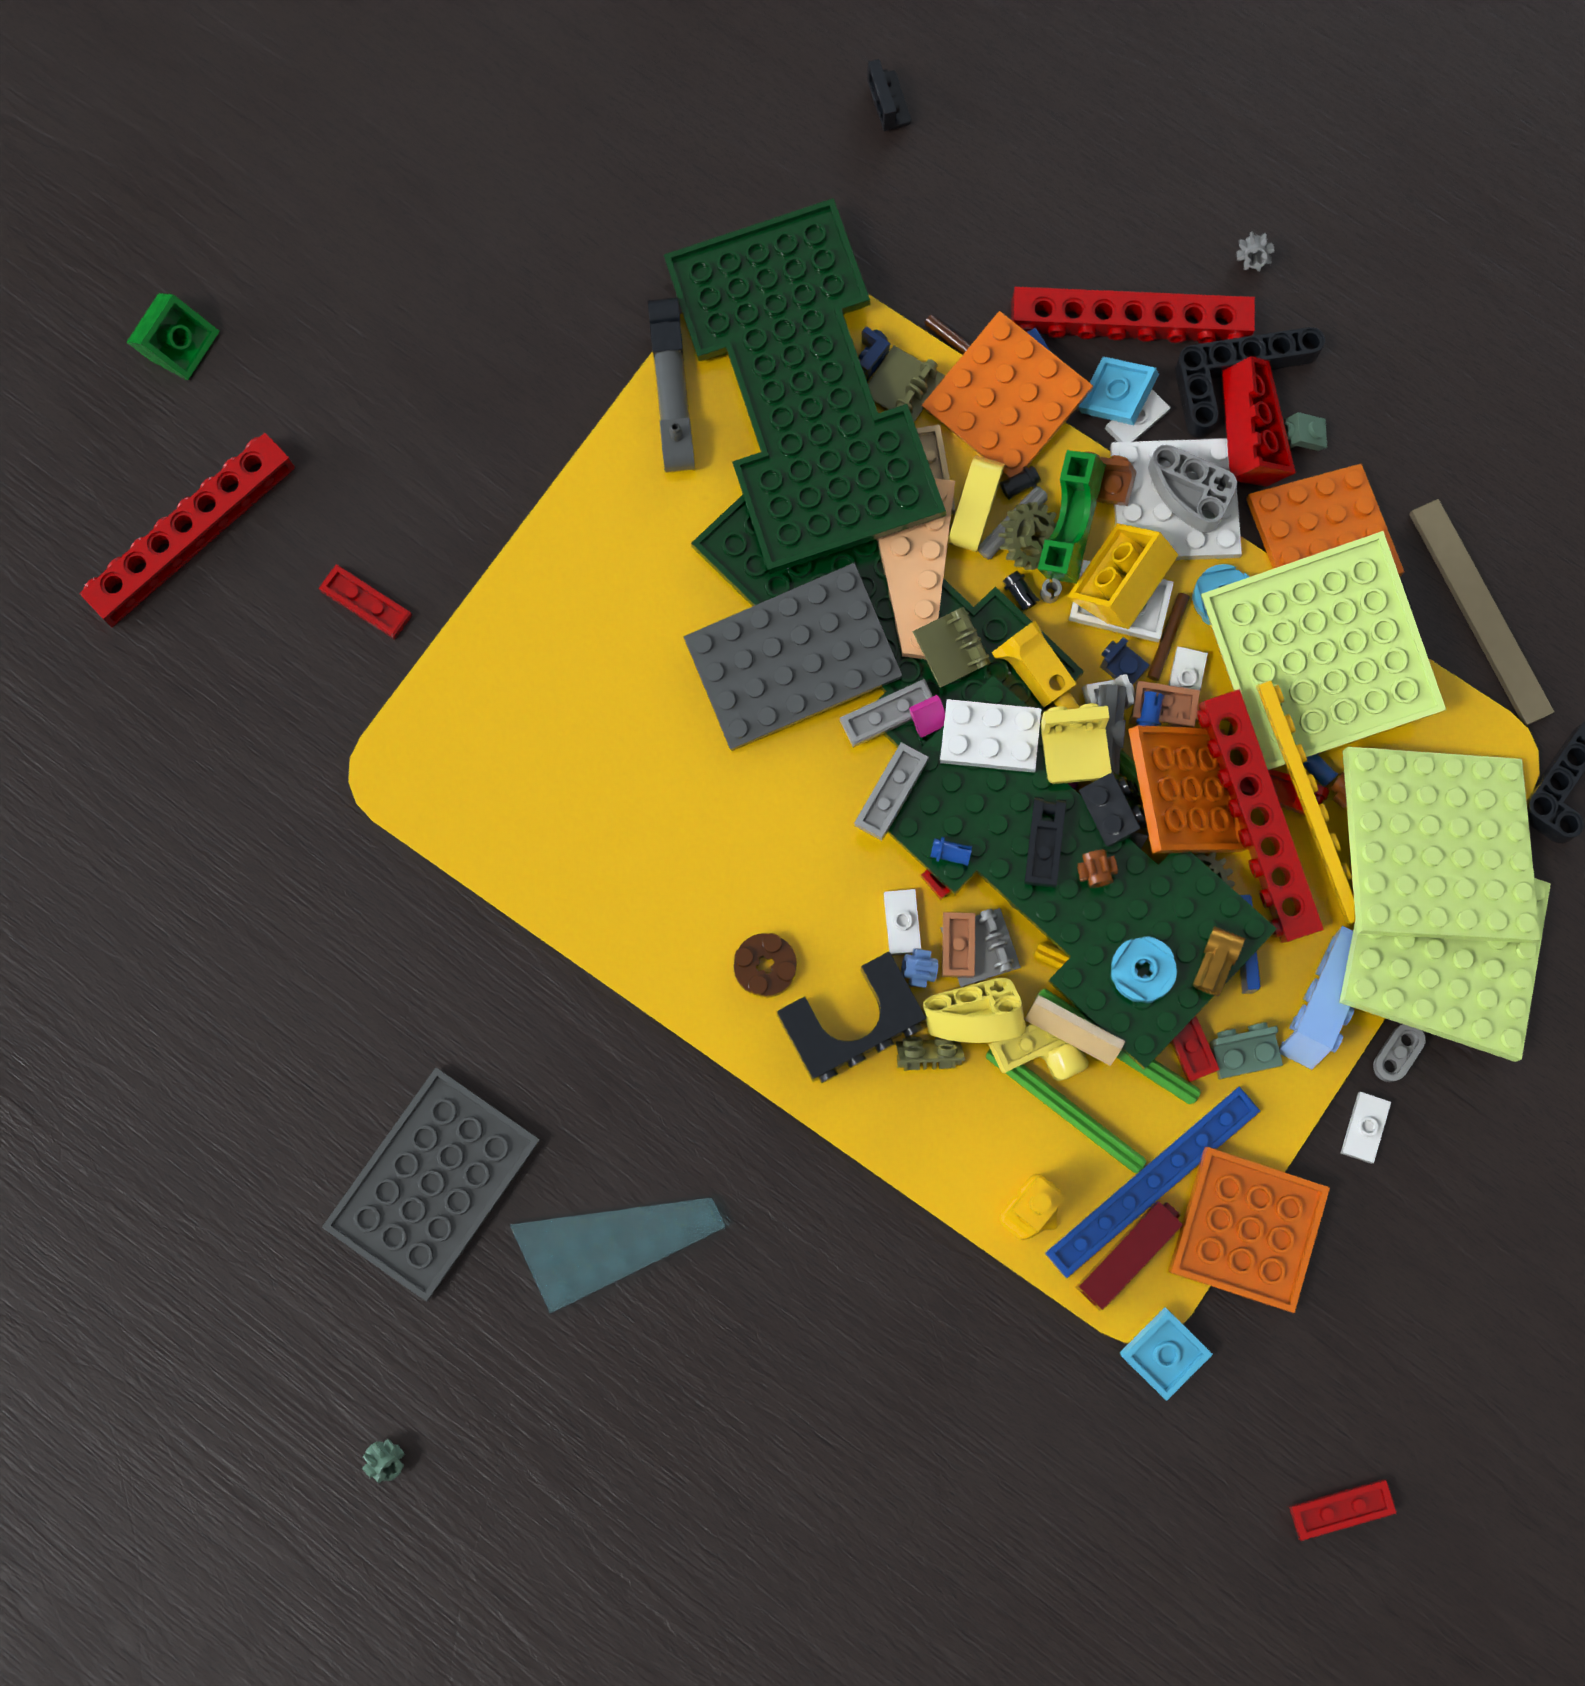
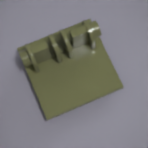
[868,345,945,422]
[912,607,991,688]
[896,1036,965,1071]

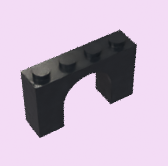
[777,951,926,1083]

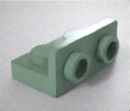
[1209,1022,1283,1080]

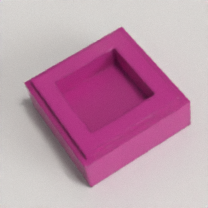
[909,695,945,738]

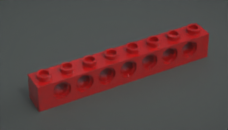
[1011,287,1255,344]
[79,433,295,628]
[1197,689,1324,943]

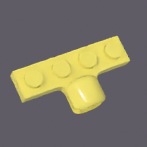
[988,1004,1089,1081]

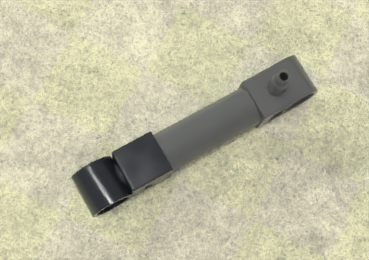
[648,297,695,473]

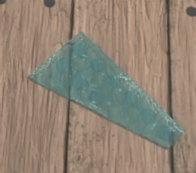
[510,1198,726,1313]

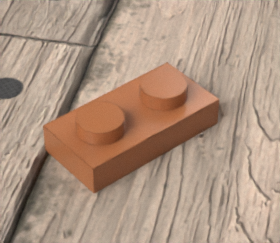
[942,912,975,978]

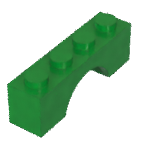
[1038,450,1106,584]

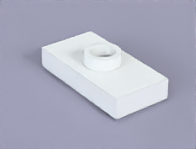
[1105,389,1170,442]
[1169,646,1208,694]
[884,889,921,955]
[1341,1092,1391,1164]

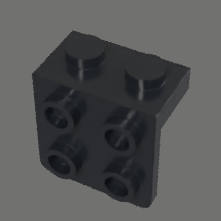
[1079,772,1149,847]

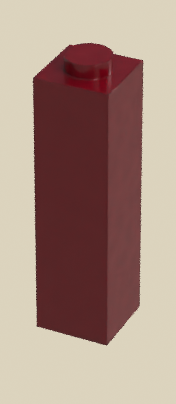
[1075,1202,1183,1310]

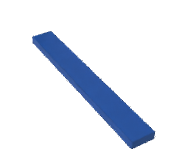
[1045,1086,1260,1278]

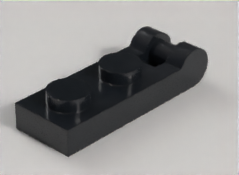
[1024,797,1066,888]

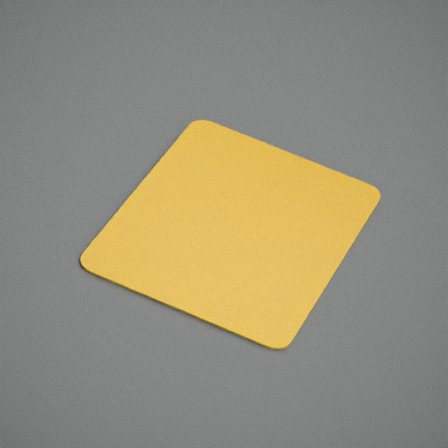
[348,294,1540,1343]

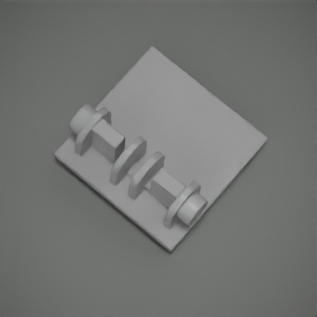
[940,908,1021,987]

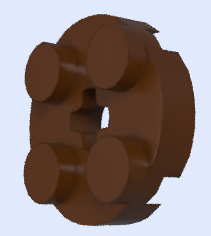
[733,933,797,998]

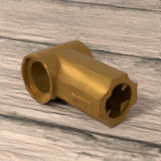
[1192,926,1245,996]

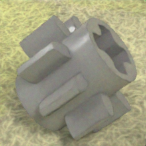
[1236,232,1274,272]

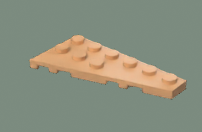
[877,478,955,659]

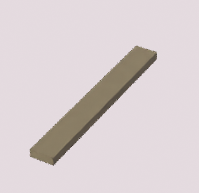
[1409,499,1554,726]

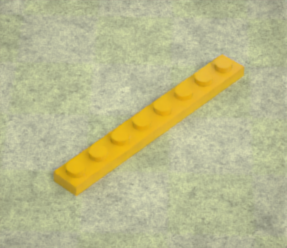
[1256,680,1356,923]

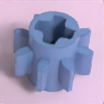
[901,948,938,988]

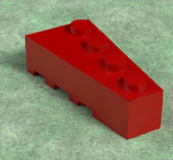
[1222,356,1296,487]

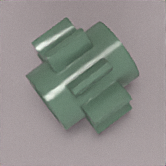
[362,1439,405,1483]

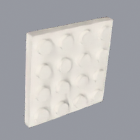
[1110,439,1242,560]

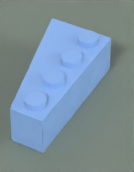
[1279,926,1355,1070]

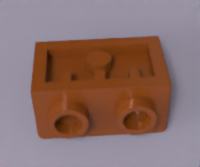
[1085,451,1137,506]

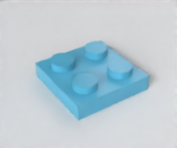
[1078,357,1159,425]
[1119,1307,1213,1401]

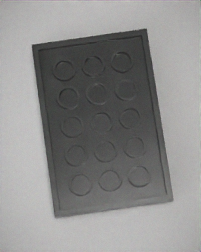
[683,563,903,751]
[322,1068,541,1302]

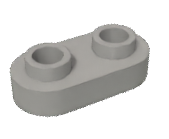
[1373,1024,1425,1082]

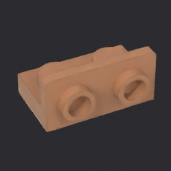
[1129,681,1200,728]

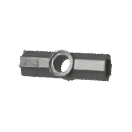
[1097,684,1126,775]

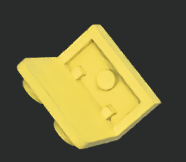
[1040,703,1111,784]

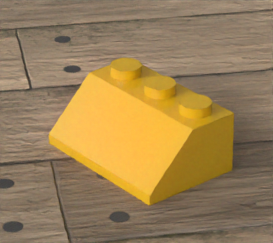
[1067,523,1178,629]

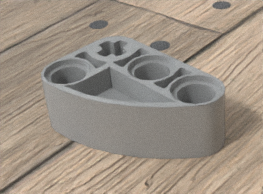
[1148,444,1237,533]

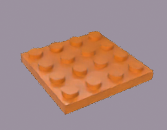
[921,311,1093,478]
[1246,464,1405,577]
[1128,725,1248,853]
[1168,1147,1330,1313]

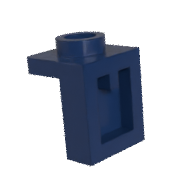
[858,326,890,382]
[1100,637,1150,685]

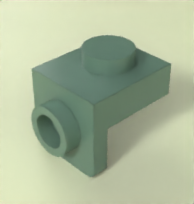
[1283,412,1327,451]

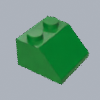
[126,293,220,380]

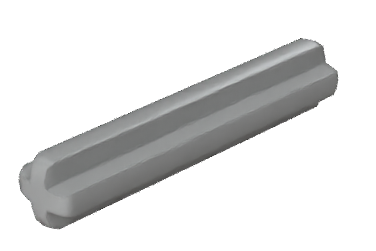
[978,486,1048,559]

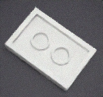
[1068,560,1174,643]
[940,699,1042,773]

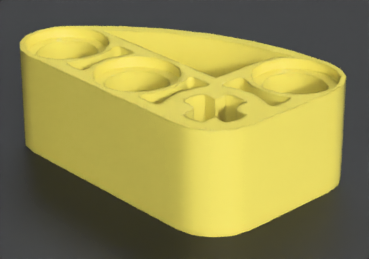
[948,455,1005,552]
[923,978,1026,1043]

